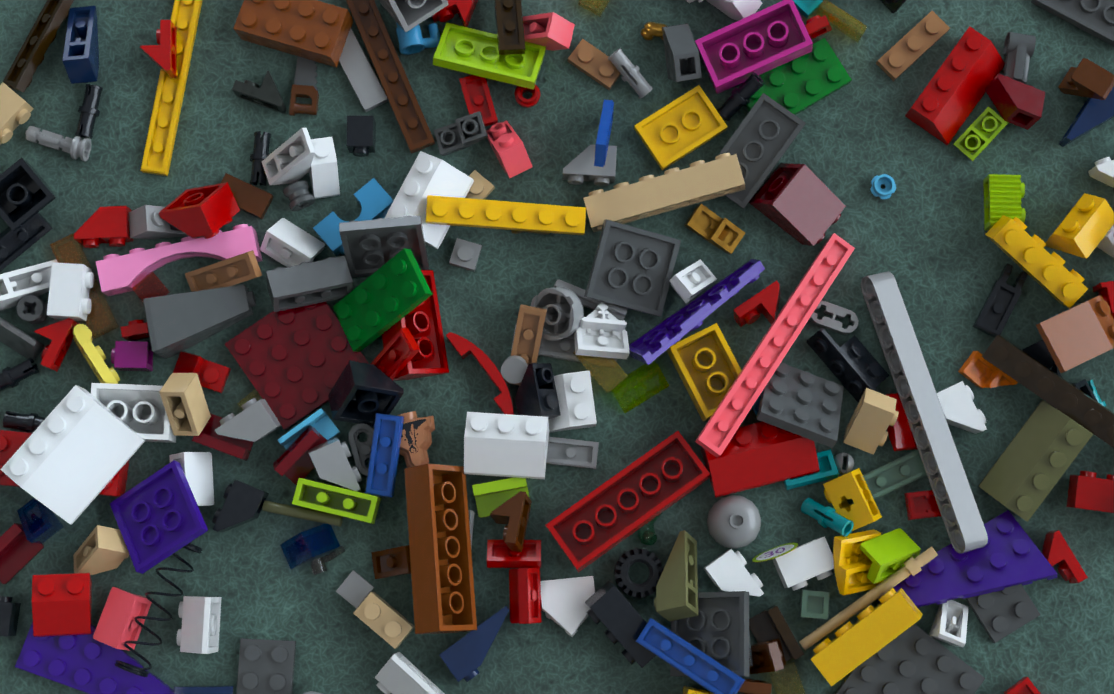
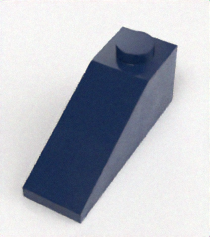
[62,6,99,84]
[1059,87,1114,147]
[439,605,510,682]

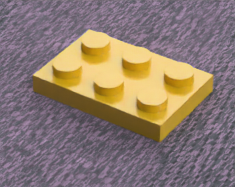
[634,85,728,170]

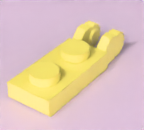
[73,324,120,384]

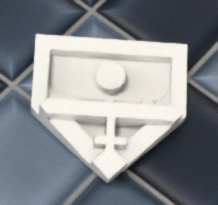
[574,302,630,359]
[540,576,595,637]

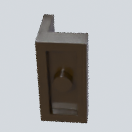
[749,605,804,662]

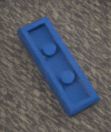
[594,100,614,167]
[365,413,404,497]

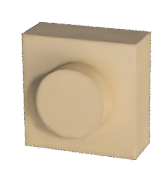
[466,170,495,200]

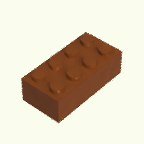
[233,0,354,68]

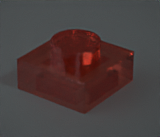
[131,272,170,303]

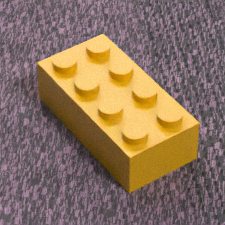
[810,588,923,687]

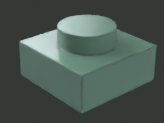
[799,590,830,619]

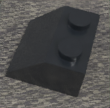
[0,158,56,232]
[328,360,404,426]

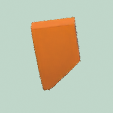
[958,351,1018,388]

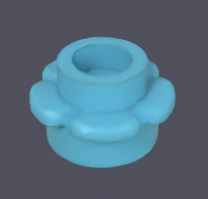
[870,174,896,199]

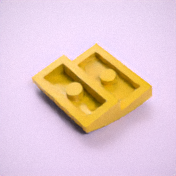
[833,529,884,596]

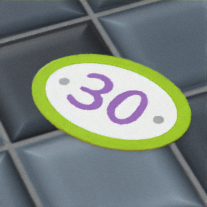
[752,543,798,562]

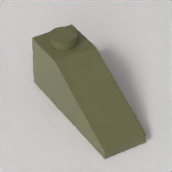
[654,530,698,622]

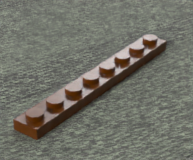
[346,0,435,154]

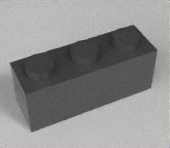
[266,256,353,312]

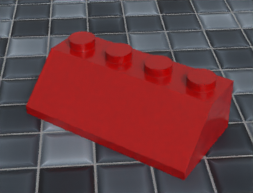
[905,26,1005,145]
[382,270,449,380]
[701,422,820,498]

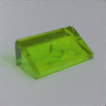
[608,361,669,413]

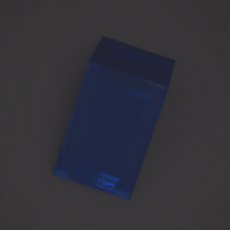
[17,498,64,544]
[280,524,340,569]

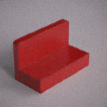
[509,568,542,624]

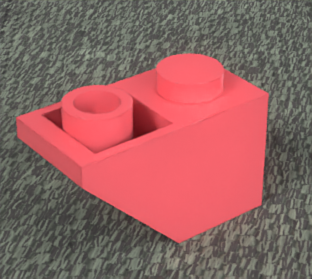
[486,120,533,179]

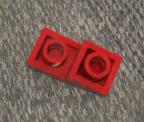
[886,393,918,451]

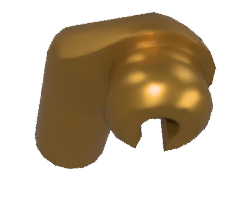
[641,22,667,40]

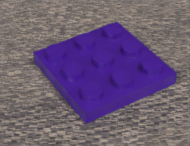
[110,460,208,574]

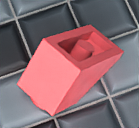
[523,12,575,51]

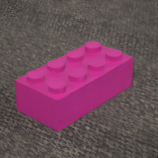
[695,0,813,94]

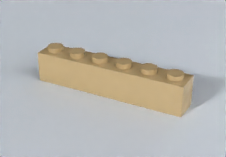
[583,153,745,232]

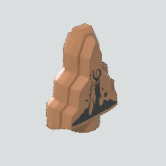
[397,411,435,468]

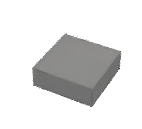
[336,570,375,609]

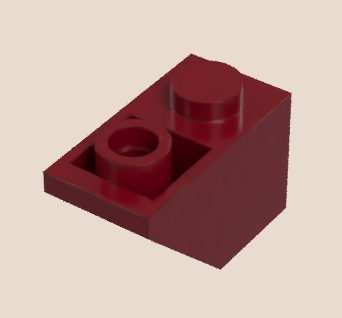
[985,74,1045,130]

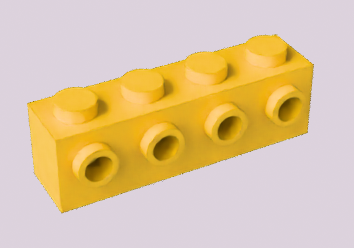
[985,215,1088,309]

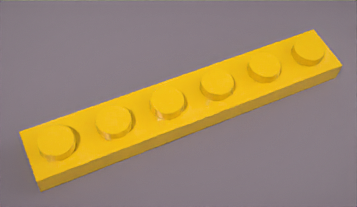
[425,195,586,235]

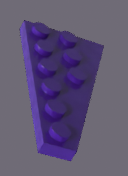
[629,259,765,365]
[876,510,1058,609]
[15,622,174,694]

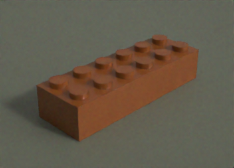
[404,464,477,634]

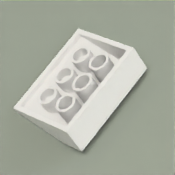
[0,385,145,525]

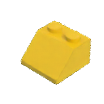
[1045,193,1114,259]

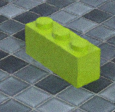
[292,478,381,525]

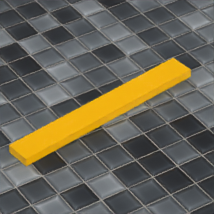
[140,0,203,176]

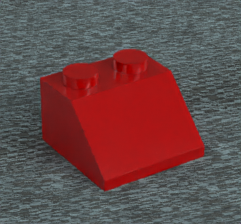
[159,182,240,239]
[32,573,92,637]

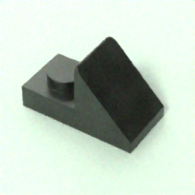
[232,71,286,114]

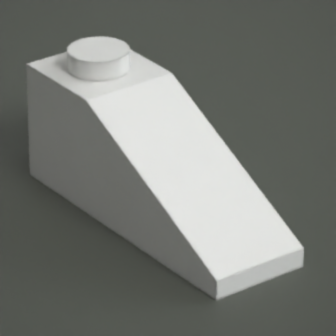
[261,128,315,185]
[0,259,59,311]

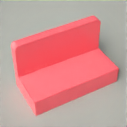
[93,587,153,651]

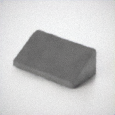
[0,317,44,360]

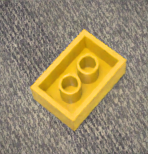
[667,323,742,421]

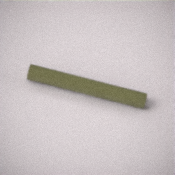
[262,500,343,527]

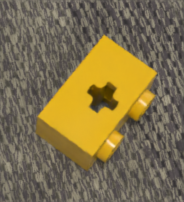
[823,468,882,531]

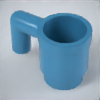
[396,22,441,55]

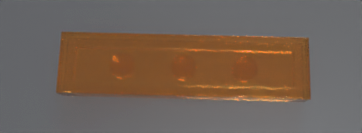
[50,233,119,339]

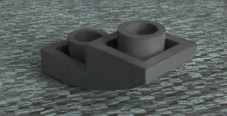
[434,111,488,156]

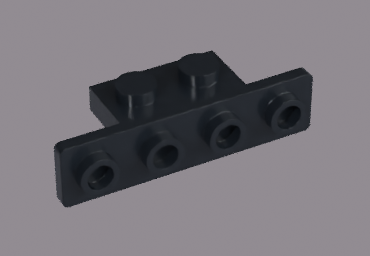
[807,328,890,403]

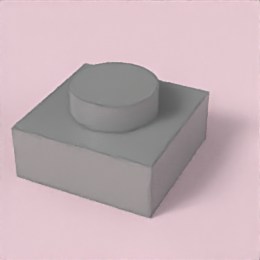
[449,238,482,272]

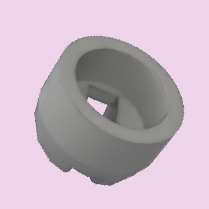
[834,452,854,474]

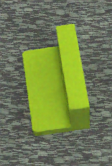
[472,477,529,518]
[860,528,921,584]

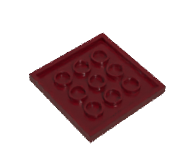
[225,302,369,431]

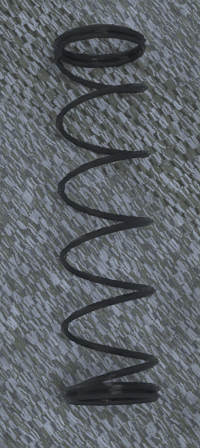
[114,543,202,677]

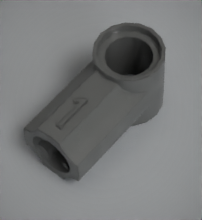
[1003,32,1036,84]

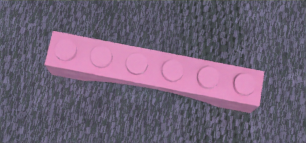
[96,224,263,297]

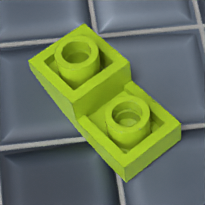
[953,106,1008,162]

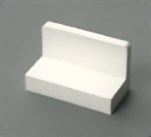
[260,218,325,267]
[169,452,214,506]

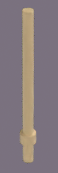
[799,546,938,651]

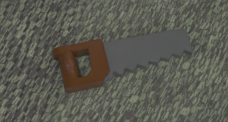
[289,56,319,116]

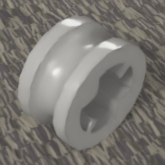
[70,136,92,161]

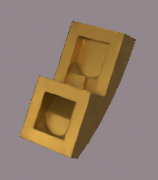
[684,203,745,254]

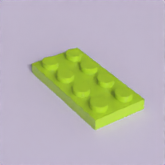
[433,22,546,90]

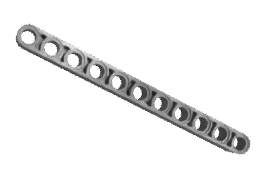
[861,271,988,553]

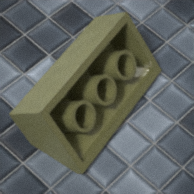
[979,400,1093,522]

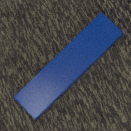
[636,618,745,694]

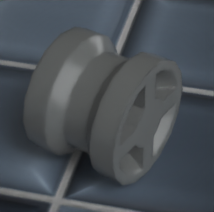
[283,181,315,211]
[16,295,48,324]

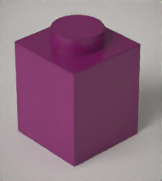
[111,341,154,371]

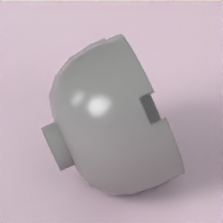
[531,287,584,341]
[707,495,761,549]

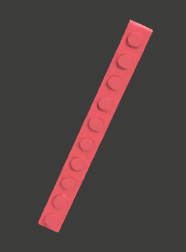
[695,233,855,457]

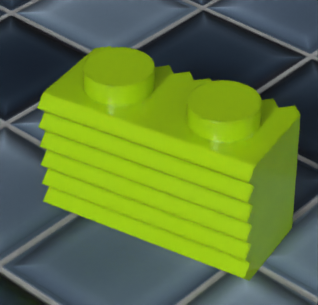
[983,174,1026,231]

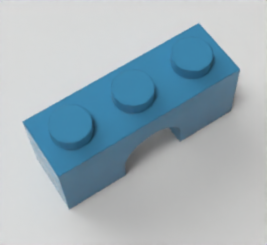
[313,178,394,256]

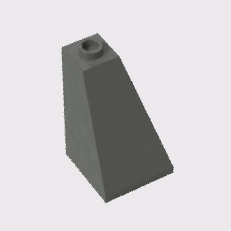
[143,284,256,359]

